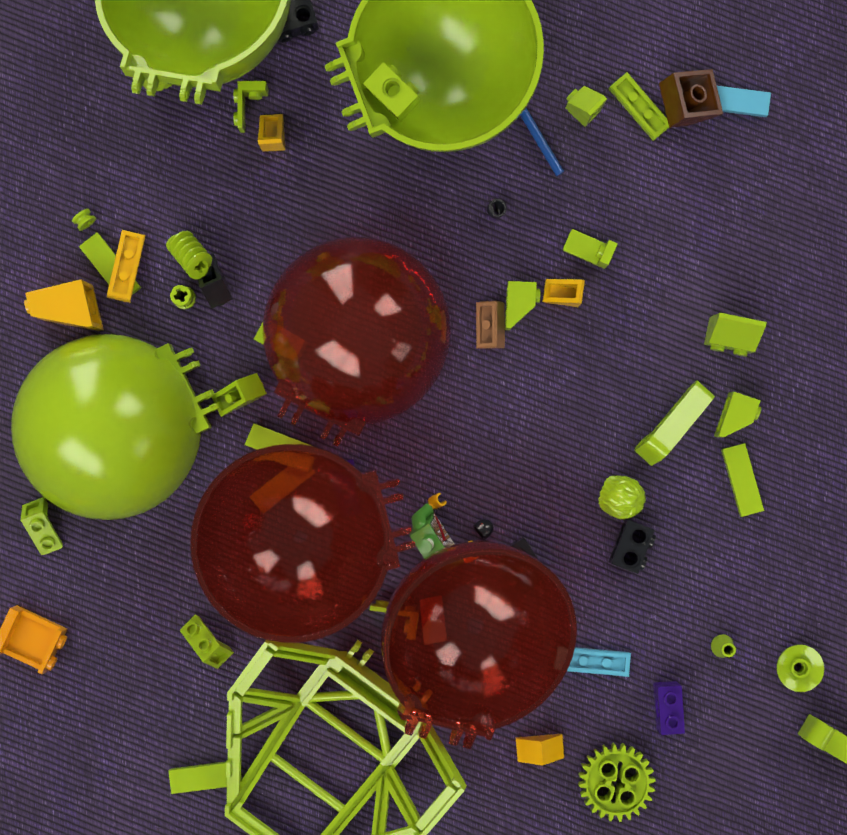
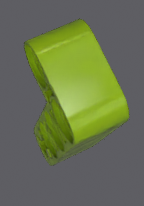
[634,380,715,466]
[798,714,847,764]

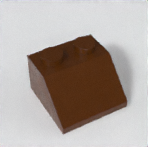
[659,69,723,128]

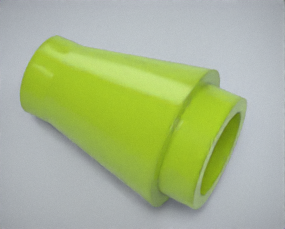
[711,634,736,658]

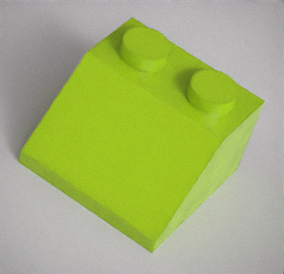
[704,313,767,357]

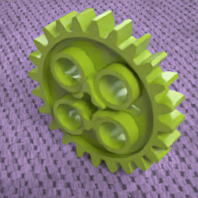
[578,742,656,822]

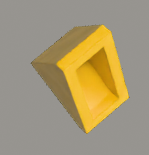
[258,114,285,152]
[542,279,585,307]
[515,734,564,765]

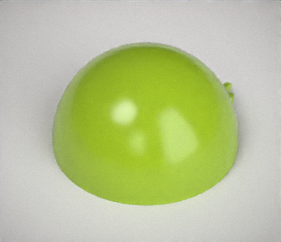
[95,0,291,105]
[325,0,544,152]
[11,334,221,520]

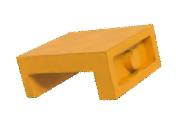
[0,605,68,674]

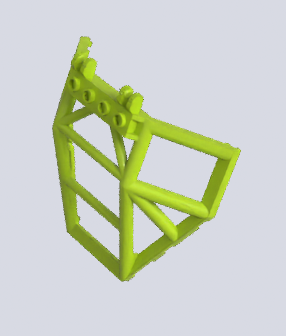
[225,637,467,835]

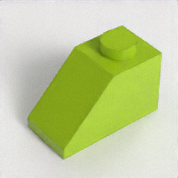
[565,86,607,127]
[505,281,540,330]
[212,373,267,417]
[714,392,761,438]

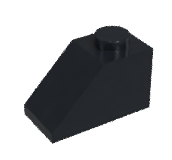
[198,253,233,309]

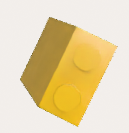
[24,279,104,331]

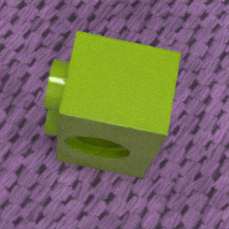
[363,62,421,122]

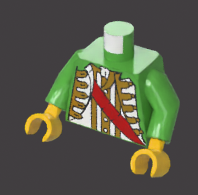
[410,493,478,568]

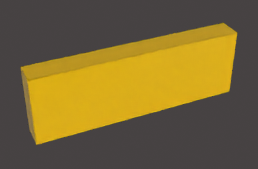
[107,230,145,303]

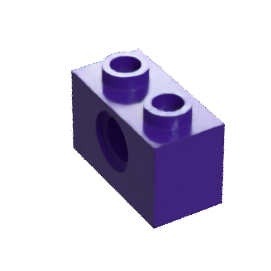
[653,681,685,735]

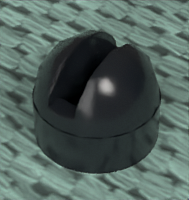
[487,199,507,219]
[473,519,494,540]

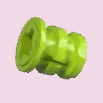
[170,285,196,309]

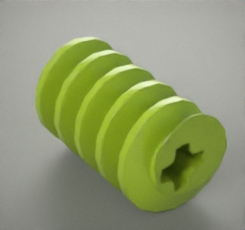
[166,231,212,279]

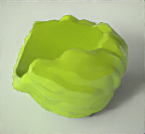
[598,475,646,520]

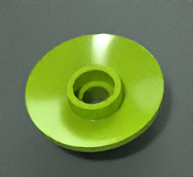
[777,645,824,692]

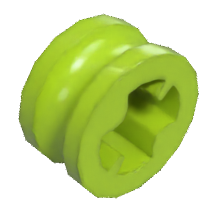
[72,209,96,231]

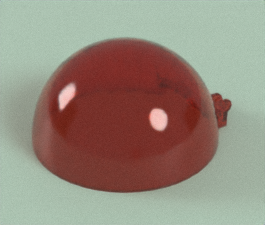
[263,237,451,447]
[190,444,416,643]
[381,541,577,749]

